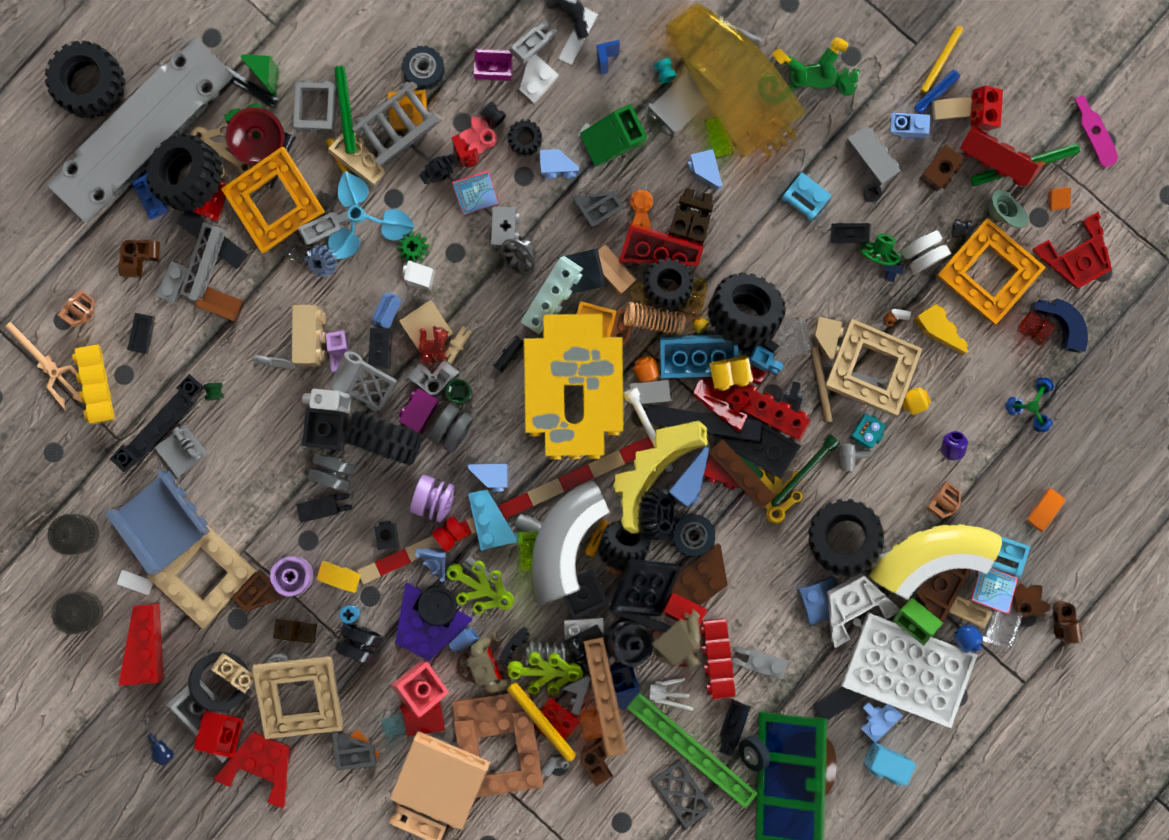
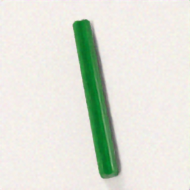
[334,66,356,154]

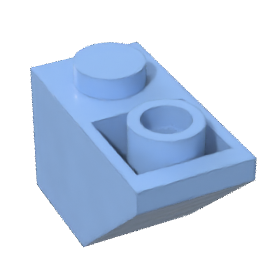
[890,113,930,140]
[540,149,579,180]

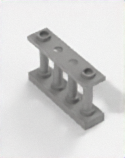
[352,82,443,167]

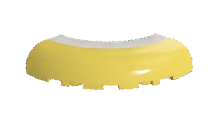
[869,524,1002,599]

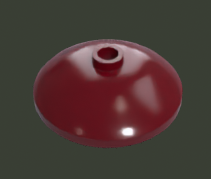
[226,107,285,165]

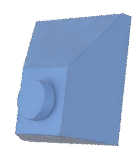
[797,576,837,625]

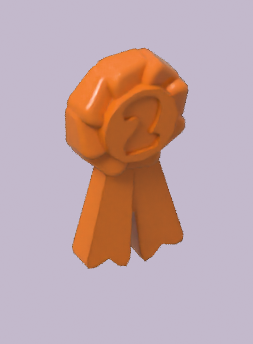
[630,190,653,229]

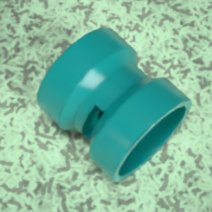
[653,58,677,84]

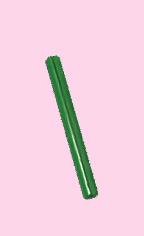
[970,144,1080,187]

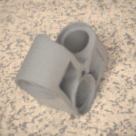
[408,361,460,397]

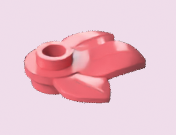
[460,117,497,154]

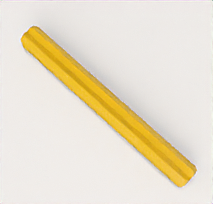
[507,683,576,762]

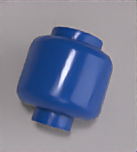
[954,624,984,654]

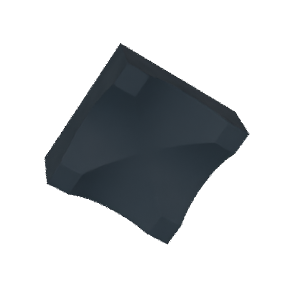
[558,248,606,294]

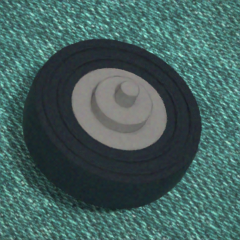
[739,736,770,772]

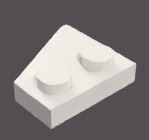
[520,54,559,104]

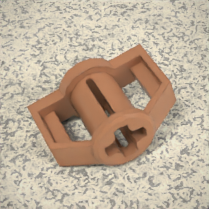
[58,290,95,327]
[926,481,961,519]

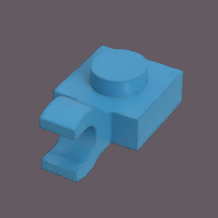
[749,346,784,375]

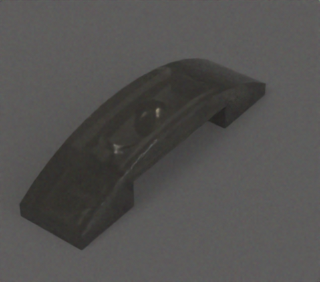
[283,190,337,265]

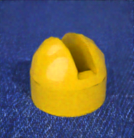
[693,318,710,334]

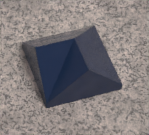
[609,663,640,709]

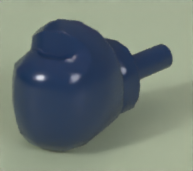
[148,733,174,765]

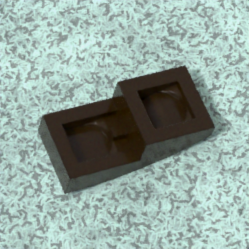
[273,619,317,644]

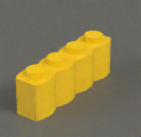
[72,344,115,425]

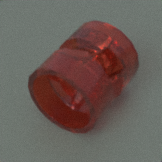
[1017,310,1055,346]

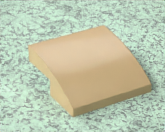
[399,300,454,355]

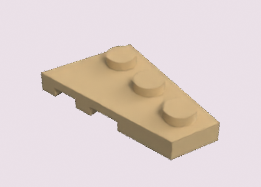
[328,132,385,187]

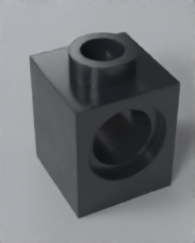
[374,521,400,550]

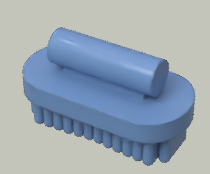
[372,292,402,328]

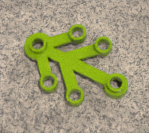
[446,561,514,614]
[507,652,583,695]

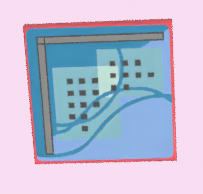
[452,170,499,215]
[971,568,1018,615]

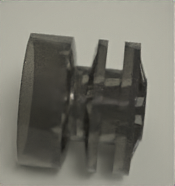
[47,514,99,555]
[51,591,104,634]

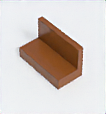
[195,287,243,322]

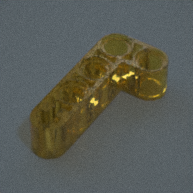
[630,278,707,316]

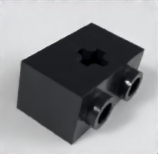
[368,328,393,369]

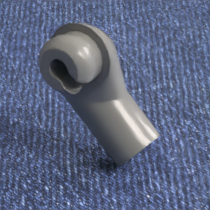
[541,756,570,777]

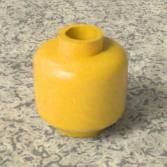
[902,387,931,415]

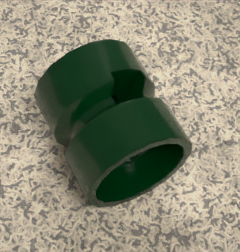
[445,379,473,406]

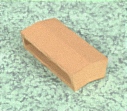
[598,245,638,295]

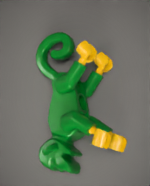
[758,37,860,104]

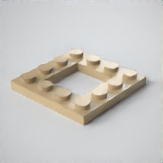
[825,319,922,417]
[147,525,257,629]
[252,656,343,739]

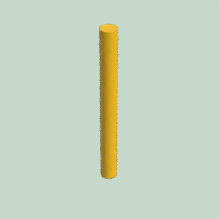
[920,26,964,94]

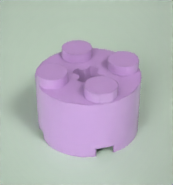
[270,556,314,596]

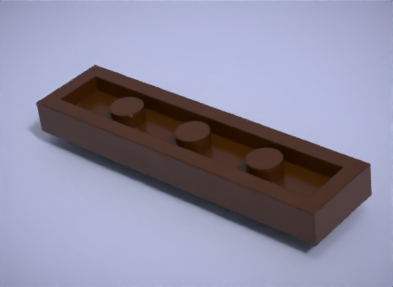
[708,439,776,509]

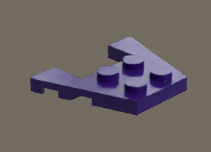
[395,583,473,661]

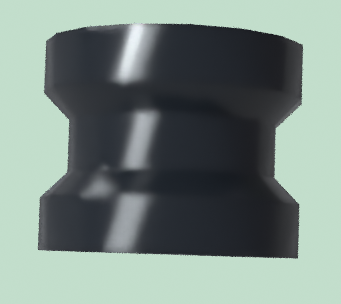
[952,219,972,239]

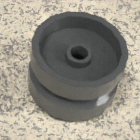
[429,404,474,454]
[306,453,356,492]

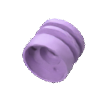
[410,475,455,523]

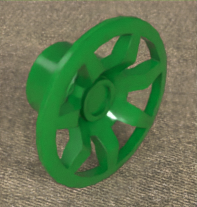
[860,233,901,266]

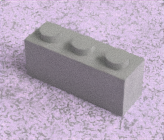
[845,125,901,187]

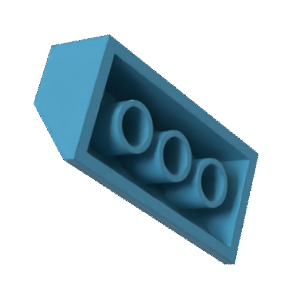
[659,335,738,378]

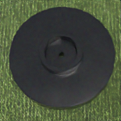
[418,587,457,626]

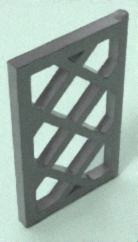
[651,760,713,829]

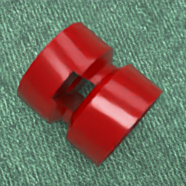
[431,516,468,552]

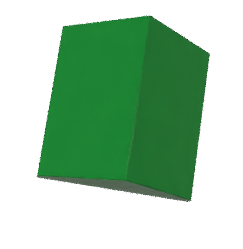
[240,54,278,95]

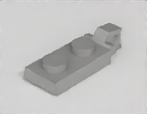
[297,211,350,246]

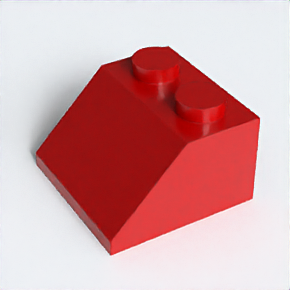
[194,710,244,758]

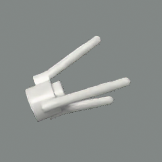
[650,678,694,711]

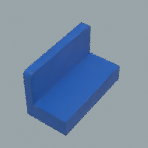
[596,40,620,75]

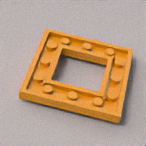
[221,147,325,254]
[936,218,1046,325]

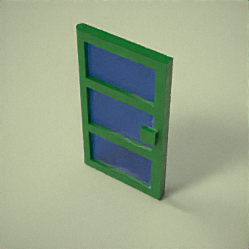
[756,712,827,840]

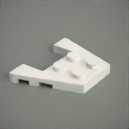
[827,573,900,648]

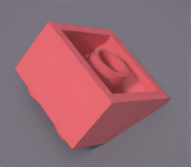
[390,661,449,718]

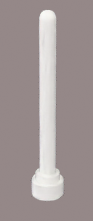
[623,387,673,472]

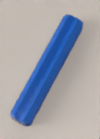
[914,70,960,114]

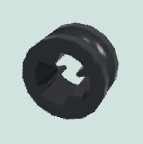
[863,184,882,202]

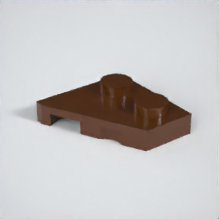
[232,570,286,612]

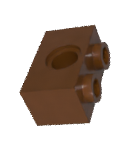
[919,145,964,192]

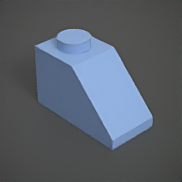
[687,149,722,191]
[468,464,508,491]

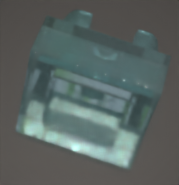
[381,714,406,739]

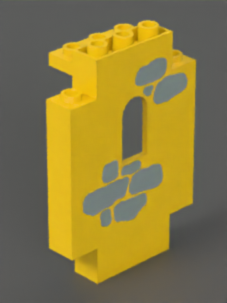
[524,314,623,460]

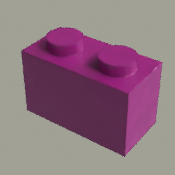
[399,388,440,434]

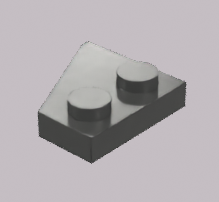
[573,192,624,229]
[332,732,377,771]

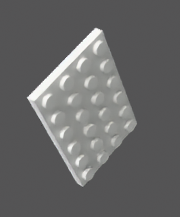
[841,613,978,728]

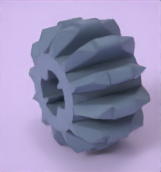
[304,245,339,278]

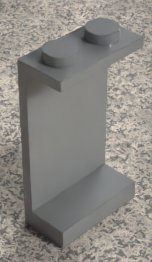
[647,59,723,137]

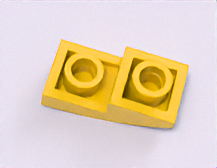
[317,561,361,593]

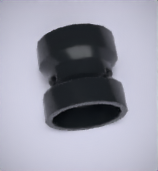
[480,101,506,128]

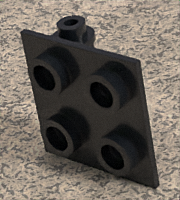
[563,624,611,674]

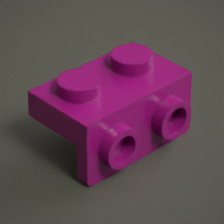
[473,49,513,81]

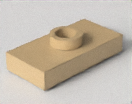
[948,595,993,629]

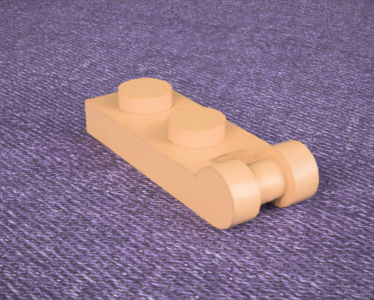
[389,804,447,840]

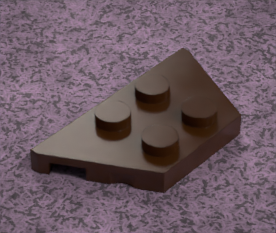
[670,543,728,606]
[916,568,972,627]

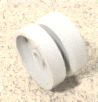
[900,230,951,275]

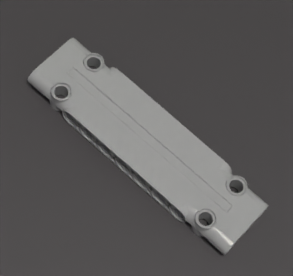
[48,38,234,223]

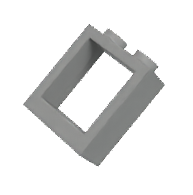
[293,80,337,134]

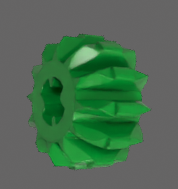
[397,231,430,263]

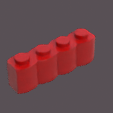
[699,618,736,699]

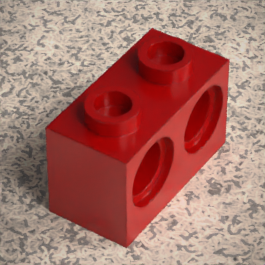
[970,85,1003,131]

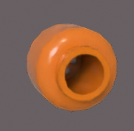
[633,356,661,383]

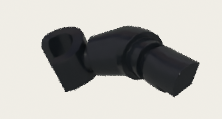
[546,0,589,41]

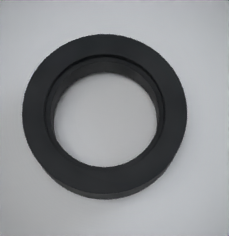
[188,652,249,712]

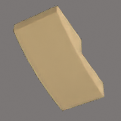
[932,97,972,120]
[211,653,254,693]

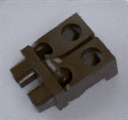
[668,188,714,244]

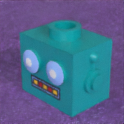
[849,413,886,449]

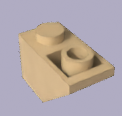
[812,317,844,361]

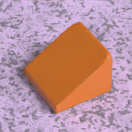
[1048,187,1071,211]

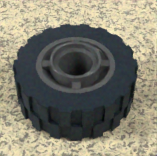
[673,514,715,557]

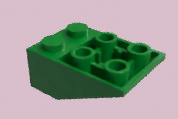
[579,104,647,167]

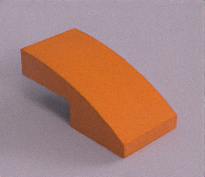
[1026,488,1066,532]

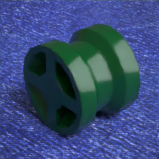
[203,383,224,401]

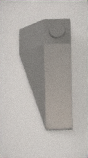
[165,680,237,763]

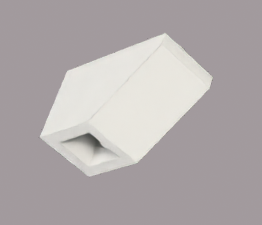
[402,261,435,290]

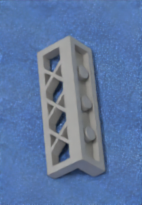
[179,222,226,301]

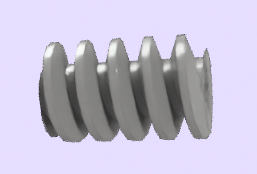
[526,641,566,667]

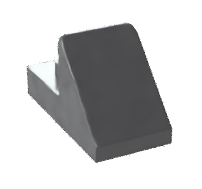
[562,674,591,715]

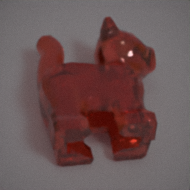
[419,326,449,363]

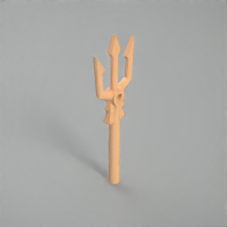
[5,322,85,411]

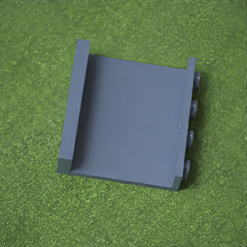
[105,470,210,575]

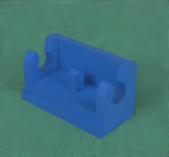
[132,174,169,220]

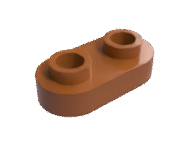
[610,309,633,346]

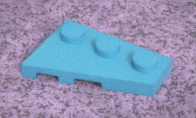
[468,489,519,550]

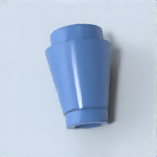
[449,627,479,653]

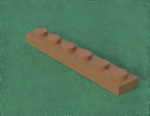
[584,638,628,758]

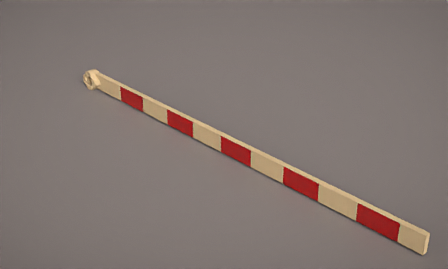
[357,436,654,584]

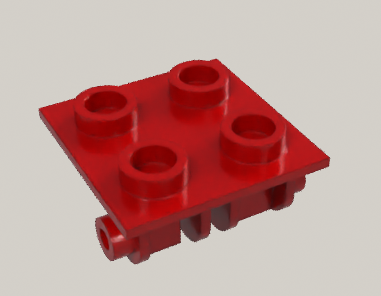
[533,697,580,740]
[400,701,445,737]

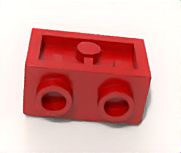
[451,135,479,168]

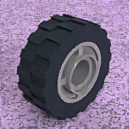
[402,45,445,90]

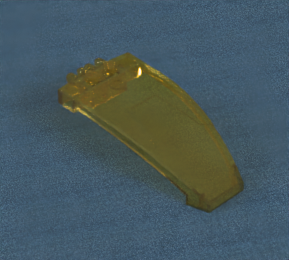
[666,3,806,158]

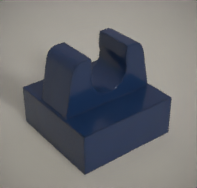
[881,260,904,282]

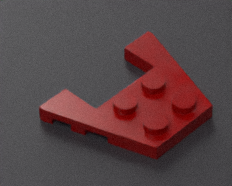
[1032,212,1112,290]
[693,366,767,432]
[213,732,290,809]

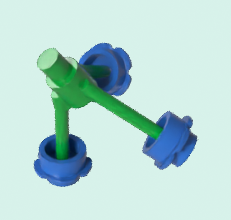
[1005,377,1054,432]

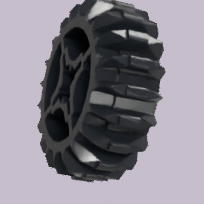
[637,488,677,541]

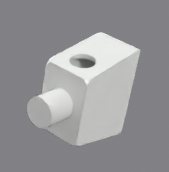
[302,389,351,413]

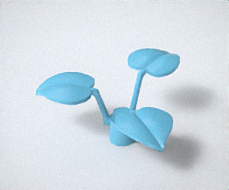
[328,171,414,259]

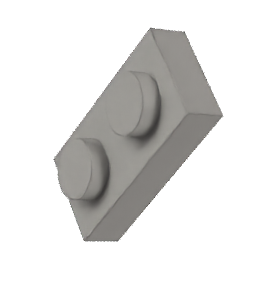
[156,261,188,304]

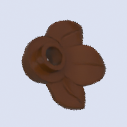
[1013,584,1051,618]

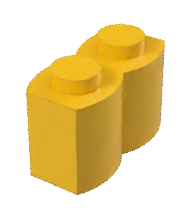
[709,355,753,390]

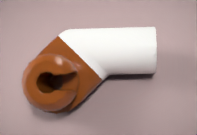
[883,309,911,327]

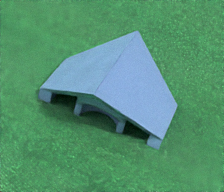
[415,548,445,582]

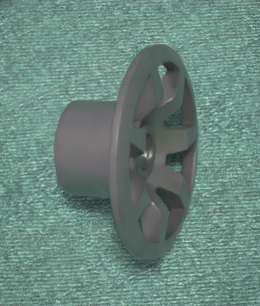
[500,239,536,275]

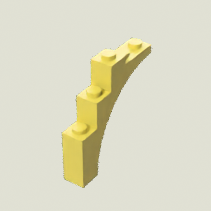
[613,421,708,534]

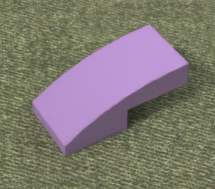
[325,330,349,374]

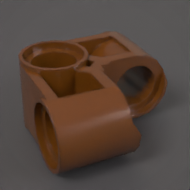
[118,240,160,278]
[1053,601,1083,644]
[581,736,613,787]

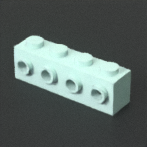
[521,256,583,335]

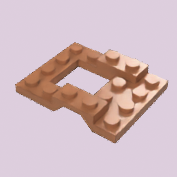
[452,689,544,798]

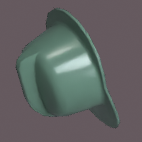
[988,189,1028,228]

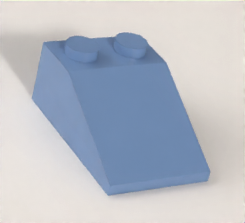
[669,446,709,507]

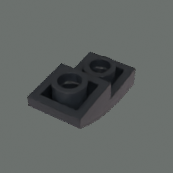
[498,626,530,662]

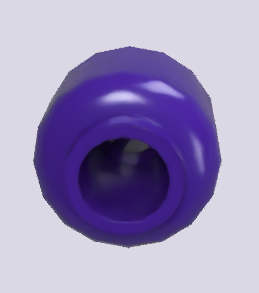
[940,431,968,461]

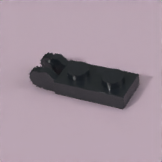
[296,493,353,523]

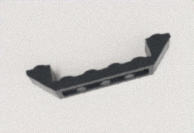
[110,374,204,472]

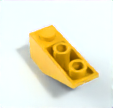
[913,304,969,355]

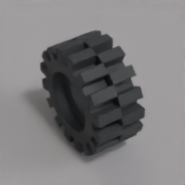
[508,119,542,156]

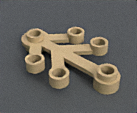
[191,125,255,179]

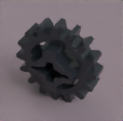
[419,154,459,185]

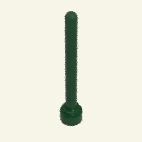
[771,434,840,507]

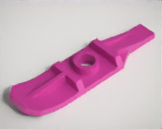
[1074,95,1118,167]

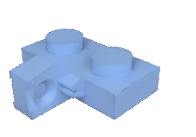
[861,701,903,743]

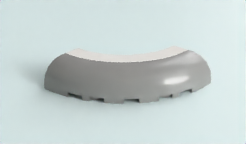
[531,480,609,606]

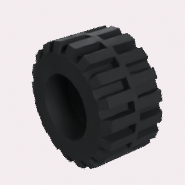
[643,258,693,312]
[598,520,651,572]

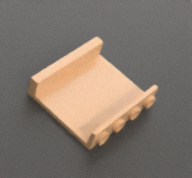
[390,731,490,830]

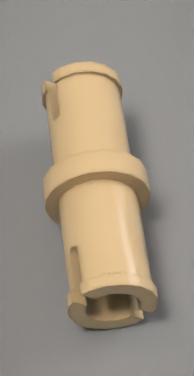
[441,326,473,364]

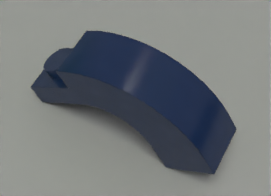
[1029,298,1088,353]

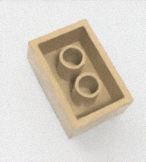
[292,305,326,367]

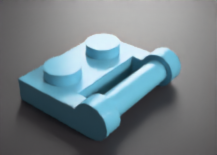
[781,172,832,222]
[991,536,1031,579]

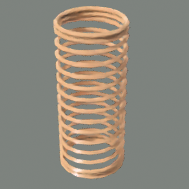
[624,302,686,336]

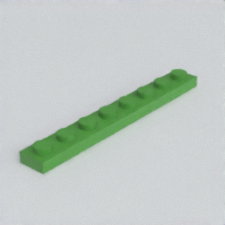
[627,692,758,809]

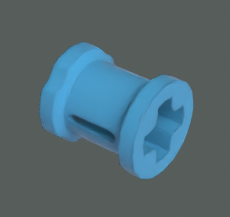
[340,605,360,624]

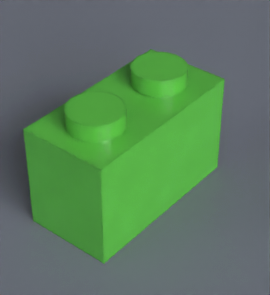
[892,598,943,646]

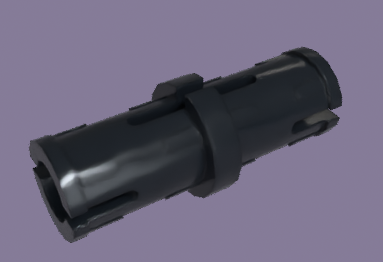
[493,336,524,373]

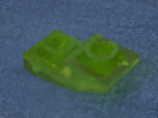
[704,115,734,159]

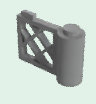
[330,351,397,412]

